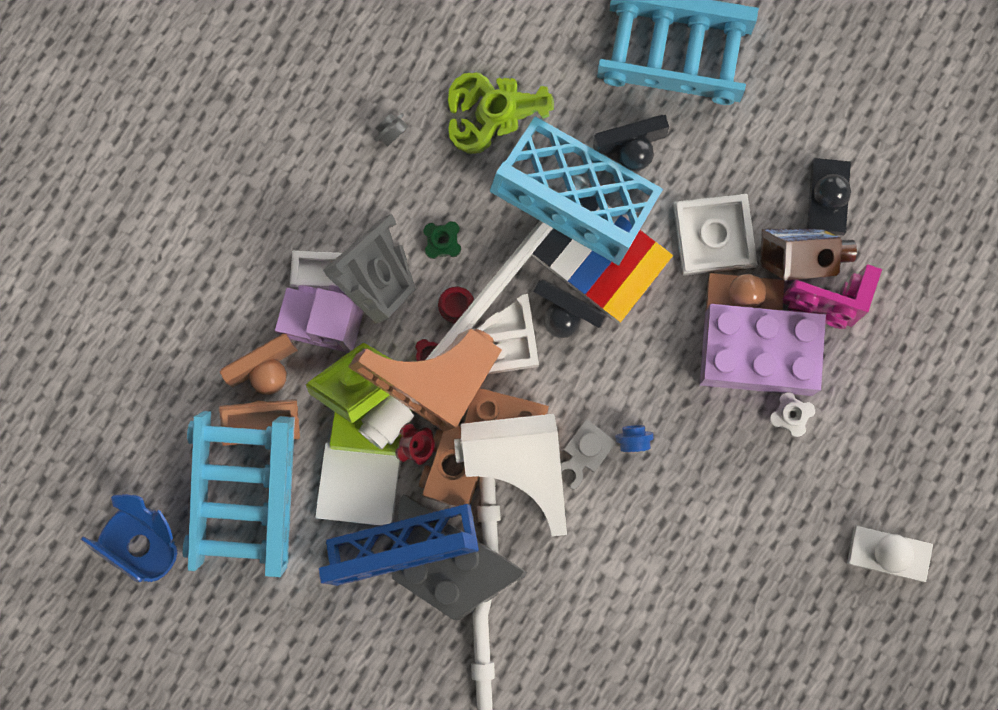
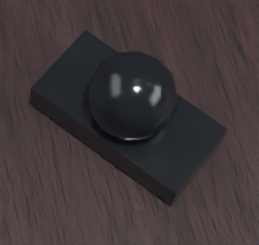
[593,114,669,171]
[807,158,851,236]
[533,279,607,338]

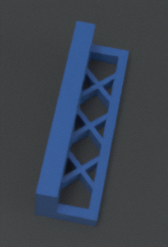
[319,504,479,586]

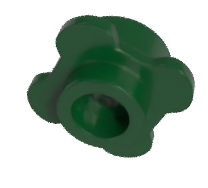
[423,221,461,259]

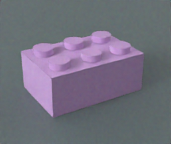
[700,304,826,396]

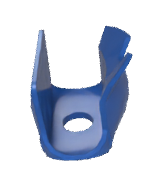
[81,494,178,582]

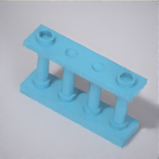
[597,0,759,105]
[183,411,295,577]

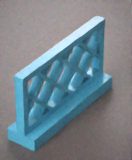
[489,116,663,265]

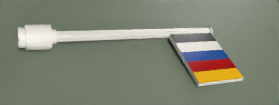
[358,175,674,450]

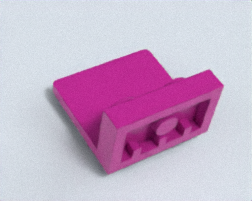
[782,264,882,329]

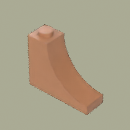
[348,328,502,431]

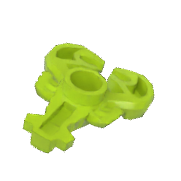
[448,72,554,154]

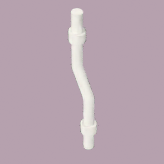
[471,477,501,710]

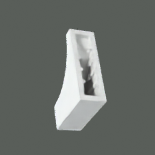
[454,414,567,536]

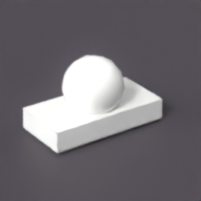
[847,526,933,582]

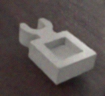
[561,419,616,490]

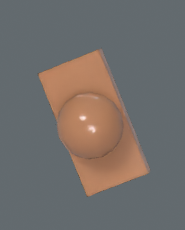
[705,273,785,312]
[219,333,298,395]
[219,399,300,446]

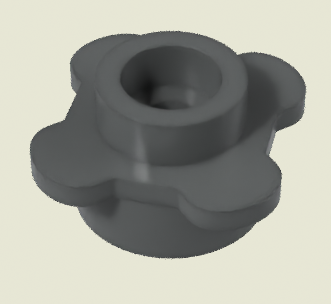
[374,113,408,147]

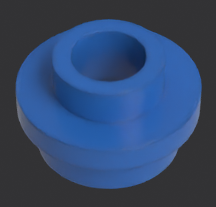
[615,425,654,452]

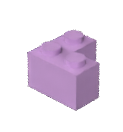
[275,285,364,353]

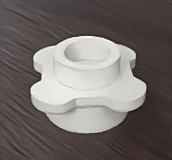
[770,392,815,437]

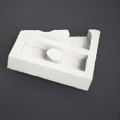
[473,294,539,374]

